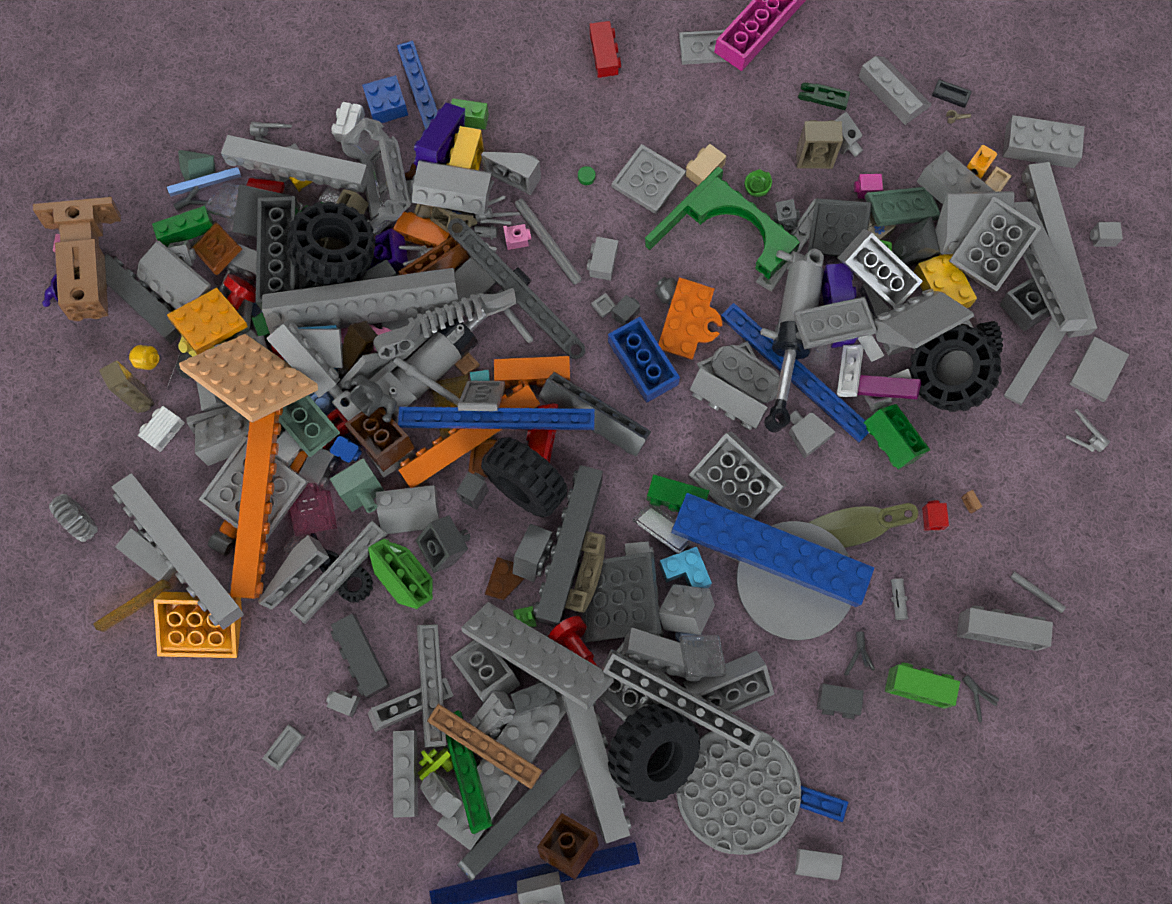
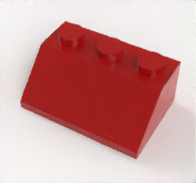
[526,403,559,463]

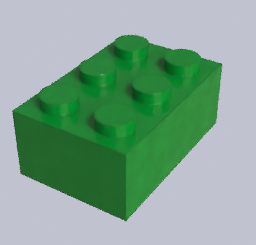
[864,404,930,469]

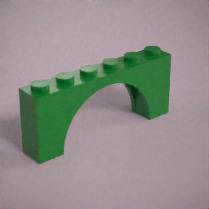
[687,177,800,280]

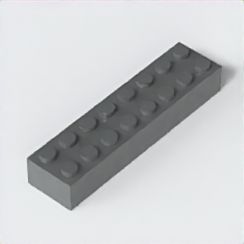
[533,465,603,627]

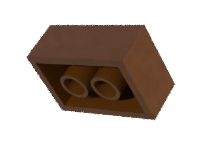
[345,407,414,472]

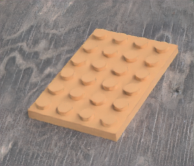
[179,334,318,423]

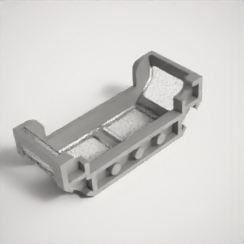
[341,117,411,236]

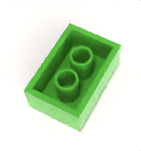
[885,662,960,709]

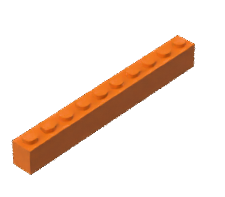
[230,408,283,599]

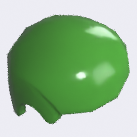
[744,169,772,197]

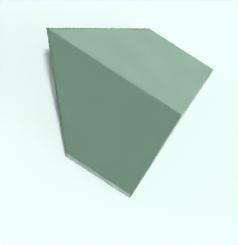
[178,150,215,192]

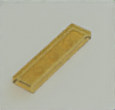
[93,580,173,632]

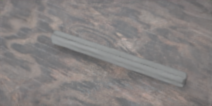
[515,198,581,285]

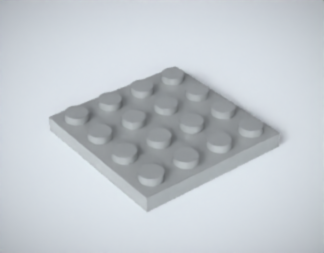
[199,436,309,541]

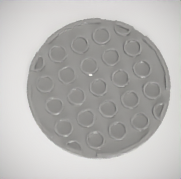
[736,521,851,640]
[676,730,801,855]

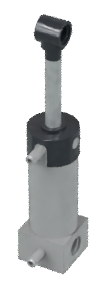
[376,267,532,423]

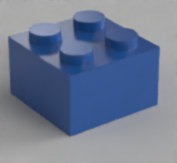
[362,75,409,123]

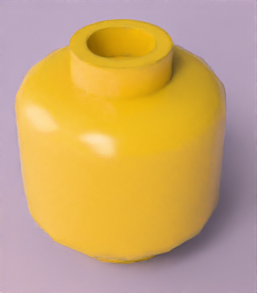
[129,345,160,370]

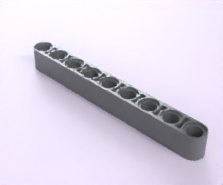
[457,743,582,881]

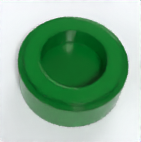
[578,166,595,185]

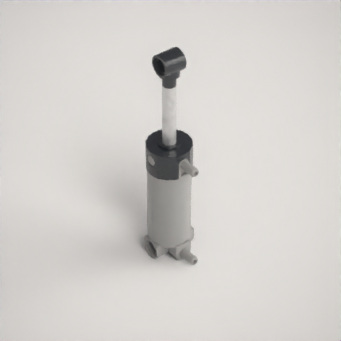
[760,249,824,433]

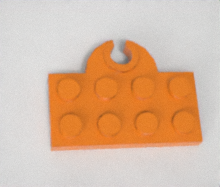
[658,277,722,360]

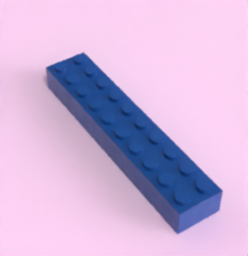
[671,493,875,607]

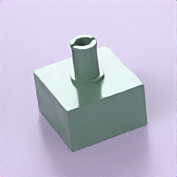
[330,458,385,513]

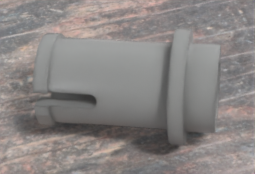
[474,225,498,240]

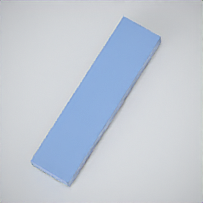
[167,167,241,197]

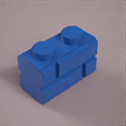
[330,435,363,463]

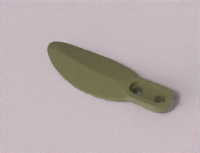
[809,503,919,548]

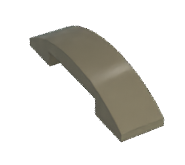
[565,531,605,613]

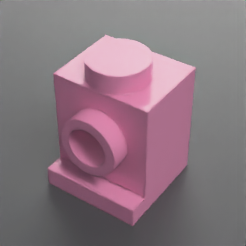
[503,224,531,250]

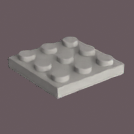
[611,144,686,214]

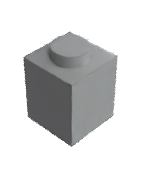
[1090,222,1123,247]

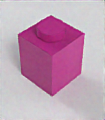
[854,174,883,199]

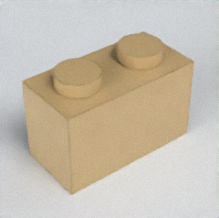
[686,144,726,185]

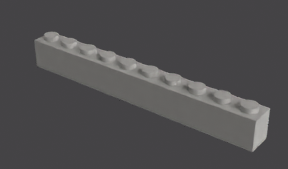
[1022,162,1097,338]
[111,473,244,630]

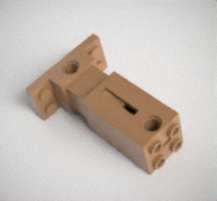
[33,197,121,321]

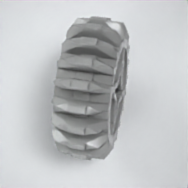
[49,494,98,542]

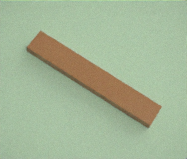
[427,704,543,790]

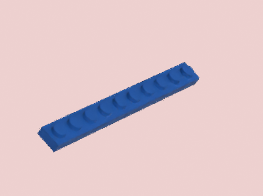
[721,303,869,443]
[398,407,595,430]

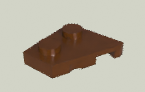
[485,557,524,601]

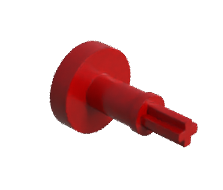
[223,274,256,311]
[548,616,598,667]

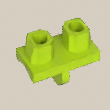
[418,747,454,781]

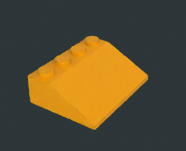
[154,592,242,658]

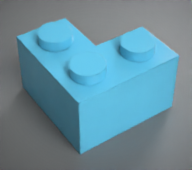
[659,547,712,588]

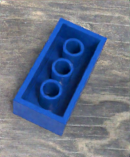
[608,316,680,403]

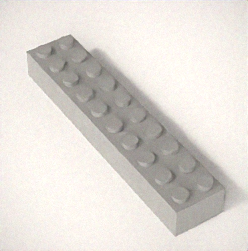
[262,268,459,334]
[437,680,567,850]

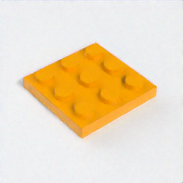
[167,288,248,355]

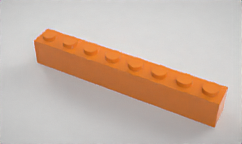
[398,383,540,488]

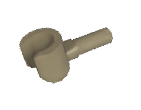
[946,110,971,123]

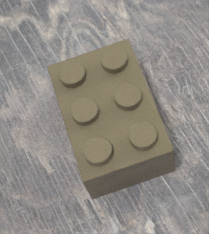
[796,120,843,169]

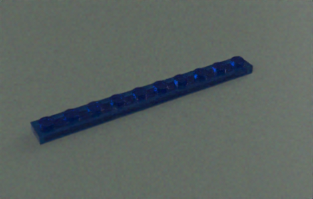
[429,842,640,904]

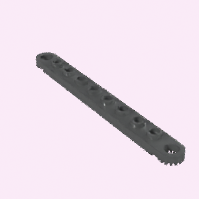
[448,218,585,359]

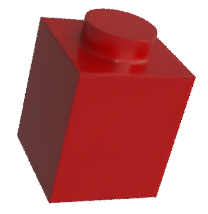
[922,500,949,530]

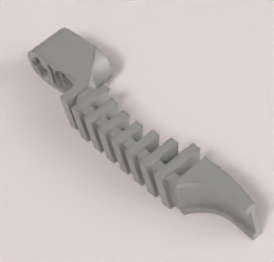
[373,288,516,360]

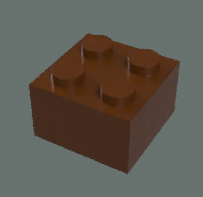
[537,813,599,879]

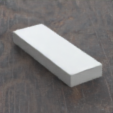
[837,345,863,397]

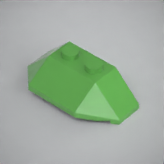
[368,538,433,609]

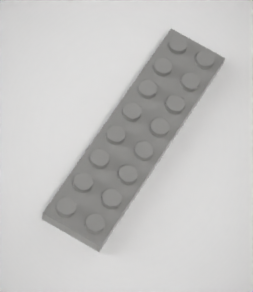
[461,602,614,710]

